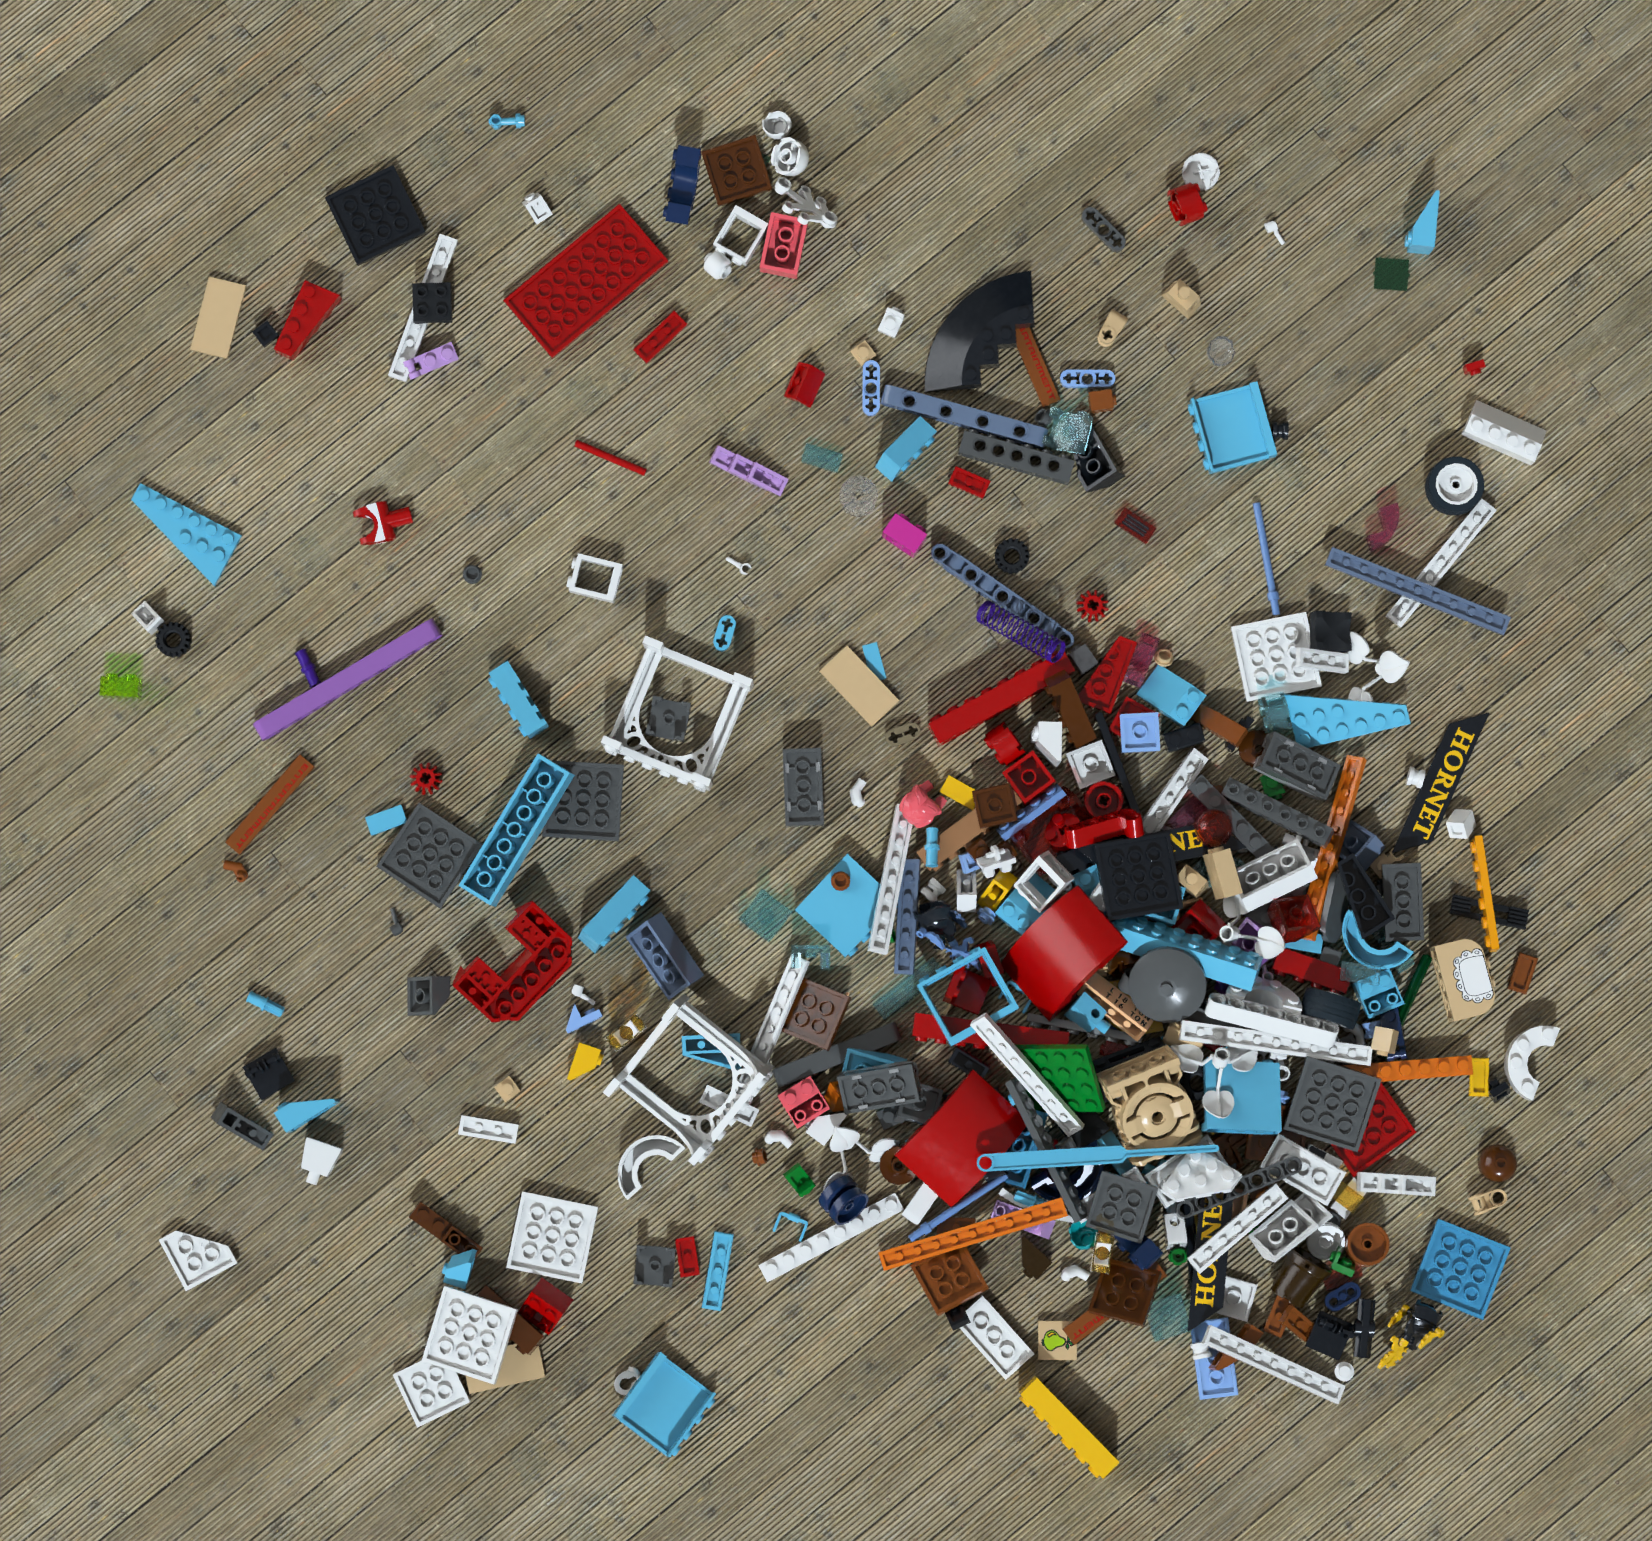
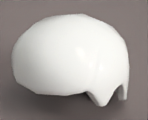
[762,111,792,140]

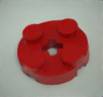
[1045,813,1081,851]

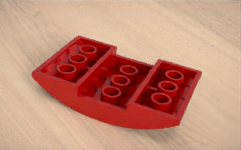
[1001,885,1128,1022]
[894,1069,1026,1207]

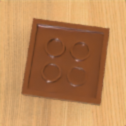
[910,1247,989,1316]

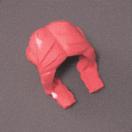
[899,780,947,828]

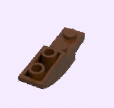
[409,1201,483,1258]

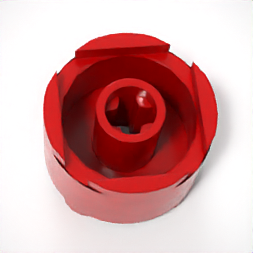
[1167,183,1208,226]
[983,721,1026,766]
[1083,781,1123,818]

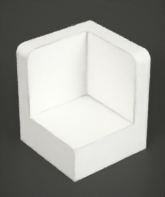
[1446,809,1476,839]

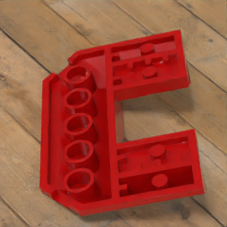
[452,901,572,1022]

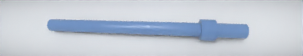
[1253,502,1280,616]
[908,1175,1008,1242]

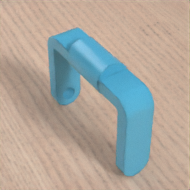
[998,981,1031,1014]
[773,1212,808,1242]

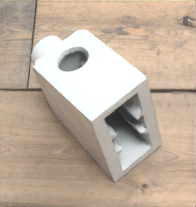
[301,1137,343,1185]

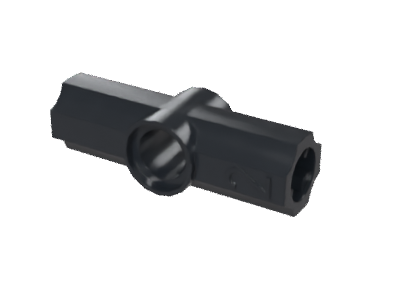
[1353,1298,1376,1358]

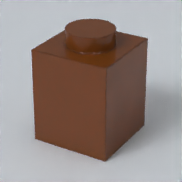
[1088,389,1117,414]

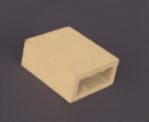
[1203,846,1243,900]

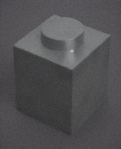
[1068,644,1098,675]

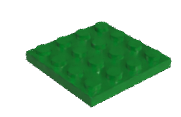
[1015,1044,1106,1112]

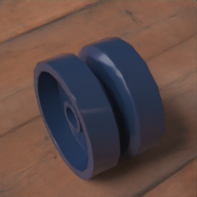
[819,1175,869,1225]

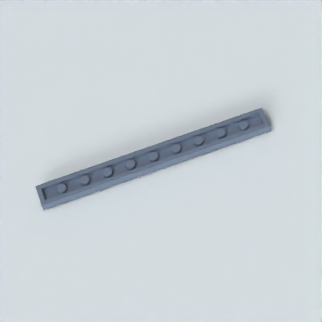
[1325,547,1511,636]

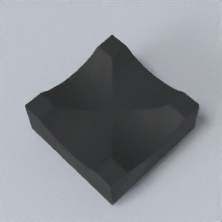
[412,282,453,324]
[1310,611,1352,652]
[1055,1112,1110,1148]

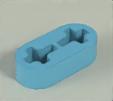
[713,615,736,651]

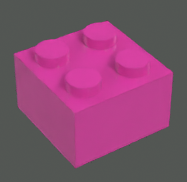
[882,513,927,558]

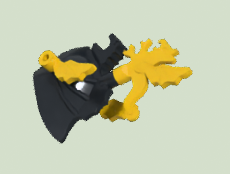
[1377,1299,1445,1369]

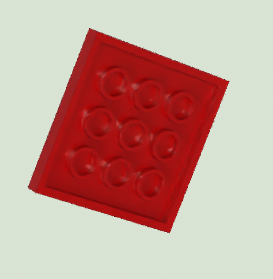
[1330,1083,1417,1177]

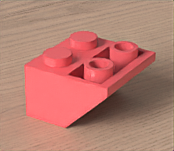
[778,1076,830,1129]

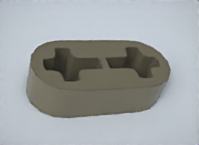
[885,723,921,747]

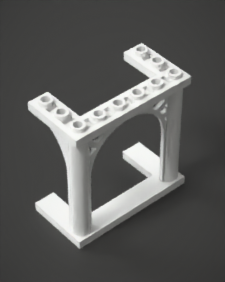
[601,635,754,792]
[603,994,774,1166]

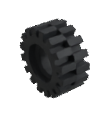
[995,538,1029,574]
[155,622,192,658]
[1180,1066,1204,1100]

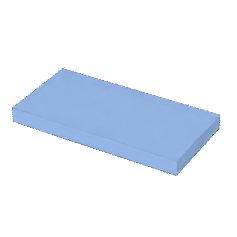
[1190,1317,1238,1400]

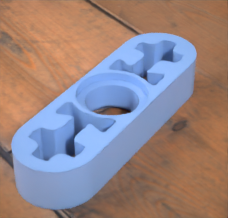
[862,360,880,416]
[1060,369,1115,388]

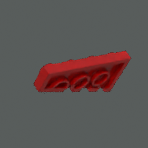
[1078,636,1137,714]

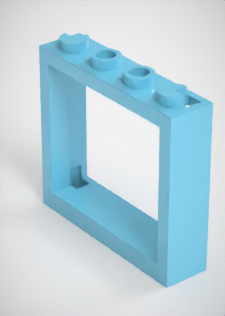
[917,946,1019,1047]

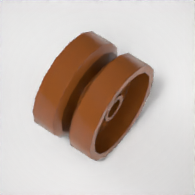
[1344,1223,1390,1267]

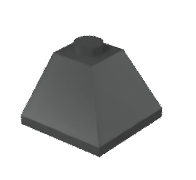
[407,976,450,1016]

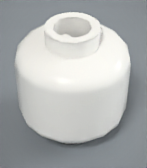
[704,251,732,279]

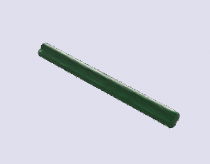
[1377,954,1432,1061]

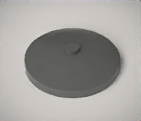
[1128,946,1207,1023]

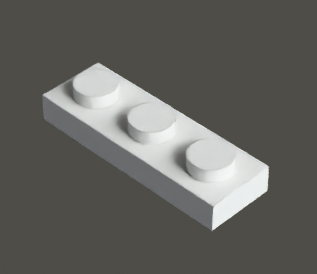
[1296,647,1349,674]
[699,1085,759,1127]
[458,1115,519,1144]

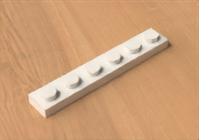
[1186,1183,1288,1274]

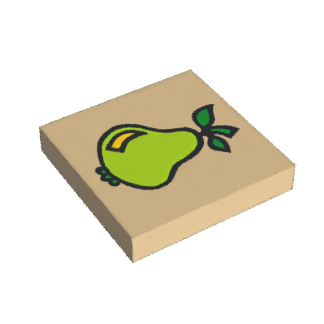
[1038,1321,1077,1360]

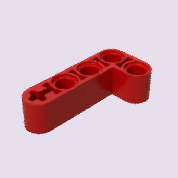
[1064,809,1145,849]

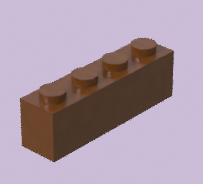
[1044,669,1097,749]
[477,1285,546,1355]

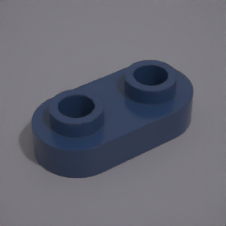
[1324,1282,1361,1311]

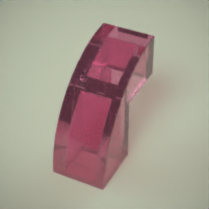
[1366,503,1399,553]
[1123,632,1160,688]

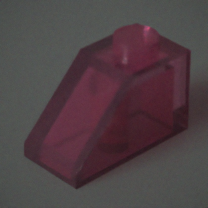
[1166,796,1207,829]

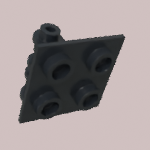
[243,1048,295,1100]
[1305,1310,1355,1360]

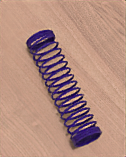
[976,600,1066,663]

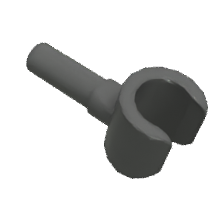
[390,908,403,936]

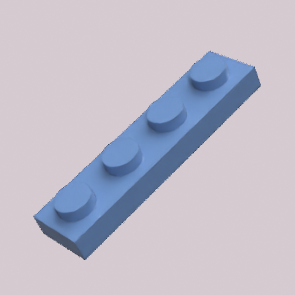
[996,784,1066,841]

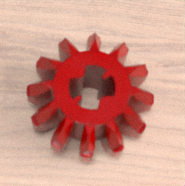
[1076,590,1109,622]
[410,763,443,795]

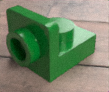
[1259,775,1286,800]
[1328,1246,1355,1277]

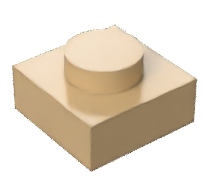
[850,340,877,367]
[494,1076,521,1103]

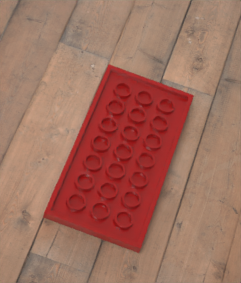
[503,204,669,359]

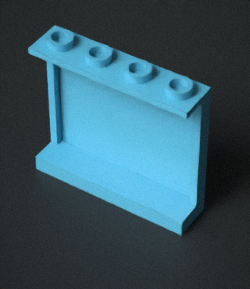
[1187,381,1277,474]
[795,854,898,958]
[1200,1057,1282,1135]
[612,1352,716,1457]

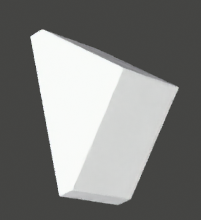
[131,601,166,635]

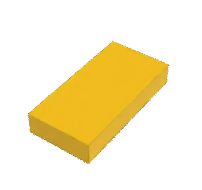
[939,775,975,810]
[1468,1058,1489,1097]

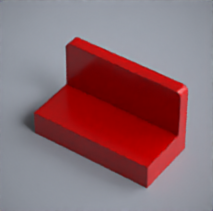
[784,362,825,408]

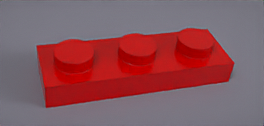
[633,311,688,364]

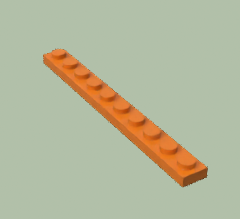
[1295,755,1367,941]
[878,1197,1069,1271]

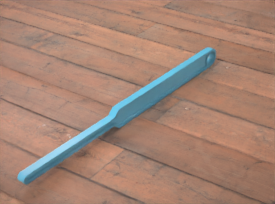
[976,1145,1219,1172]

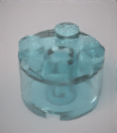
[1258,692,1292,734]

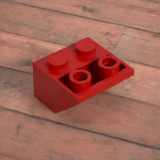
[518,1278,573,1335]

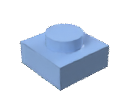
[958,852,980,874]

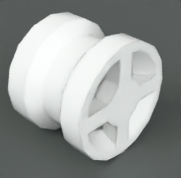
[1405,766,1426,789]
[1190,1341,1212,1360]

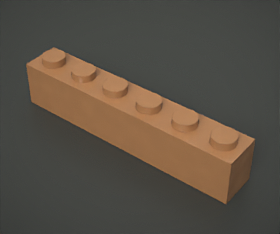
[916,786,1022,872]

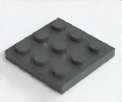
[1085,1170,1158,1244]

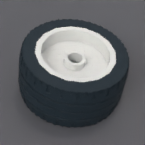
[1425,457,1484,515]
[1301,987,1361,1030]

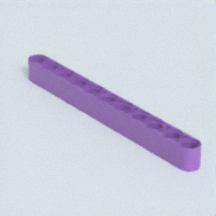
[253,618,443,741]

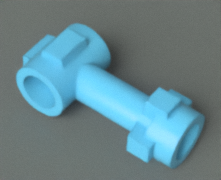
[489,113,525,130]

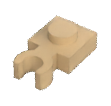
[1369,848,1404,879]

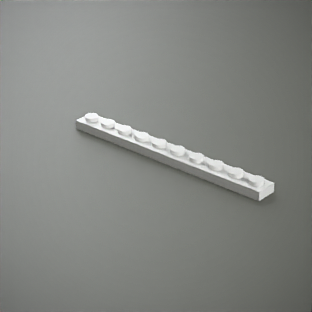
[1089,748,1209,913]
[1179,1020,1372,1066]

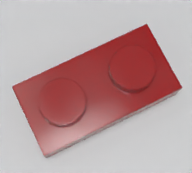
[948,466,991,499]
[675,1236,700,1278]

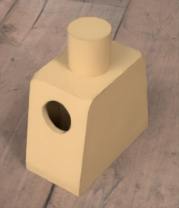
[1161,279,1201,319]
[1176,862,1209,899]

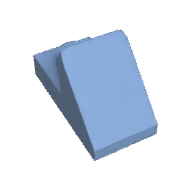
[566,1004,603,1034]

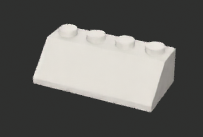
[1461,400,1546,465]
[1031,721,1062,767]
[1236,839,1318,912]

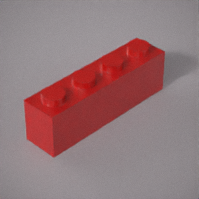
[1271,948,1353,995]

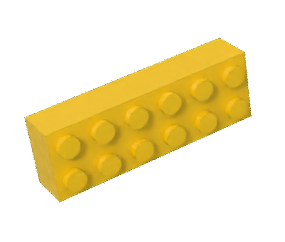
[1019,1376,1120,1479]

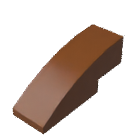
[1190,704,1248,748]
[1208,1324,1263,1371]

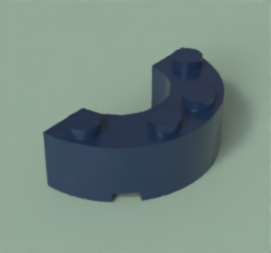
[663,145,701,225]
[1031,1140,1103,1201]
[1114,1235,1164,1271]

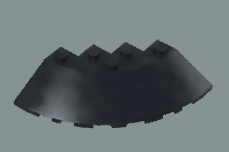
[925,271,1035,392]

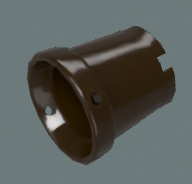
[1271,1246,1333,1308]

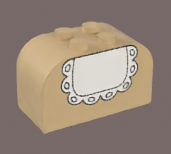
[1429,939,1496,1022]

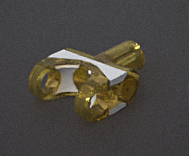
[606,1014,647,1052]
[1090,1232,1114,1274]

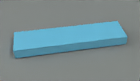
[702,1231,734,1311]

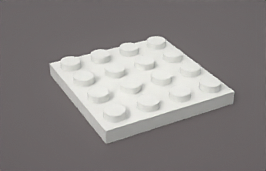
[1231,612,1322,702]
[506,1191,598,1283]
[422,1286,518,1384]

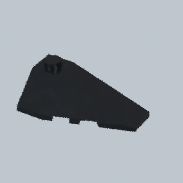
[1067,410,1125,493]

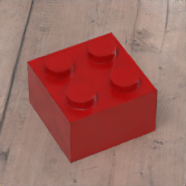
[1002,750,1056,805]

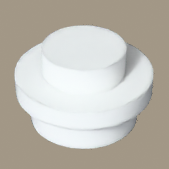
[1334,1362,1354,1381]

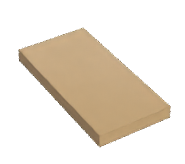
[190,277,247,359]
[819,646,899,727]
[465,1344,546,1394]

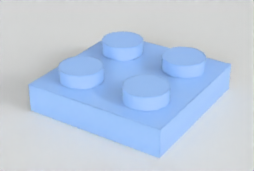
[1119,712,1160,753]

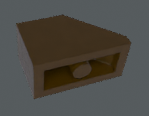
[1021,1235,1052,1280]

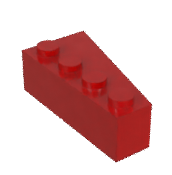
[274,280,342,361]

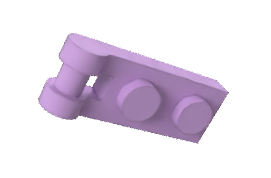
[403,342,459,380]

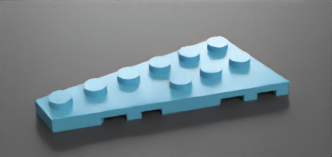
[131,483,242,586]
[1284,694,1411,748]

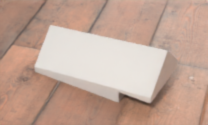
[1248,1193,1333,1262]

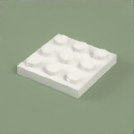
[393,1361,471,1428]

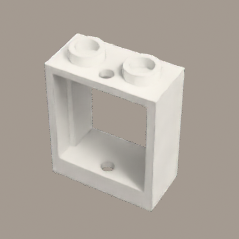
[713,205,768,266]
[566,553,623,603]
[1013,851,1074,913]

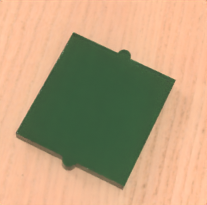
[1373,258,1410,291]

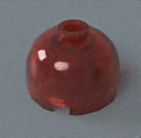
[1194,809,1233,847]

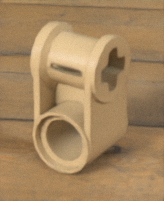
[1097,309,1129,347]
[1468,1188,1507,1216]

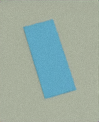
[862,642,886,680]

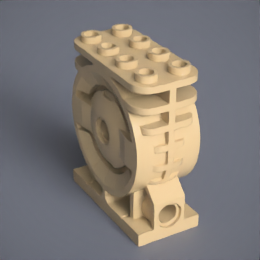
[1096,1045,1203,1167]

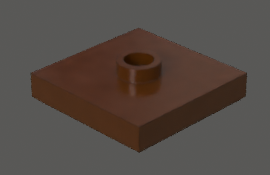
[972,783,1018,829]

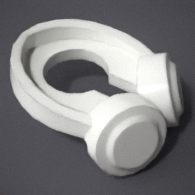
[614,1366,641,1395]

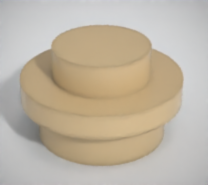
[1154,649,1173,667]

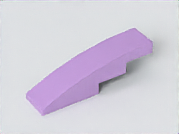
[709,445,789,496]

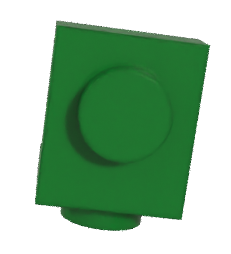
[783,1163,816,1197]

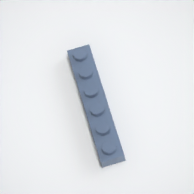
[894,859,921,975]

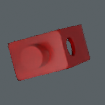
[973,940,1004,987]

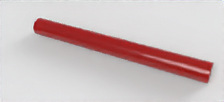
[574,440,647,476]

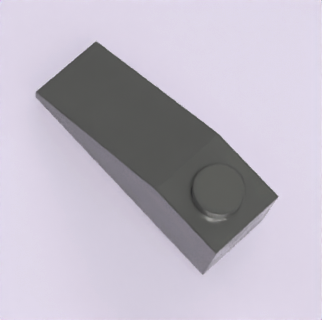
[210,1102,274,1150]

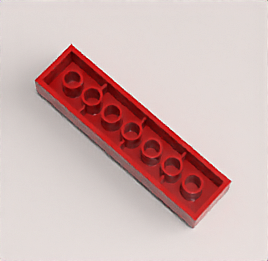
[928,650,1075,747]
[911,1013,1069,1049]

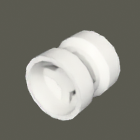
[920,877,946,902]

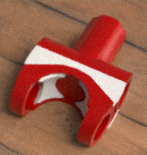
[353,501,413,545]

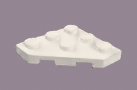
[1160,1144,1242,1202]
[159,1230,238,1291]

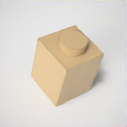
[1371,1026,1399,1057]

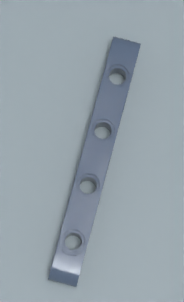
[880,385,1048,449]
[931,544,1074,650]

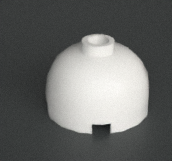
[771,137,809,176]

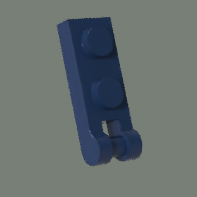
[1379,1007,1408,1062]

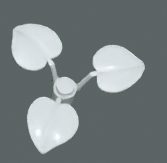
[1345,631,1410,702]
[1214,894,1285,959]
[1170,1044,1258,1119]
[823,1126,900,1191]

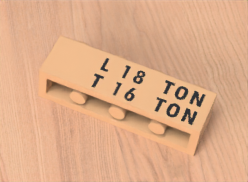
[1077,972,1154,1042]

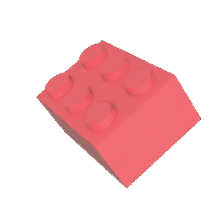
[760,212,808,279]

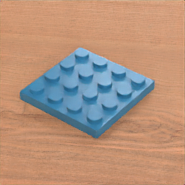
[1410,1219,1511,1320]

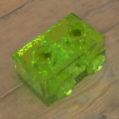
[99,673,143,699]

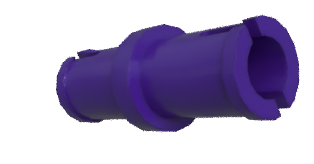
[295,649,321,688]

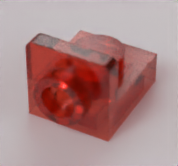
[1099,1040,1129,1058]

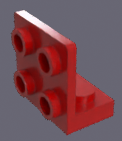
[943,965,991,1015]

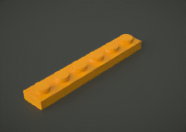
[1470,835,1499,952]

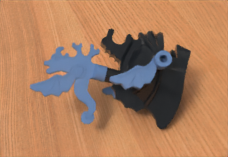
[913,900,981,970]

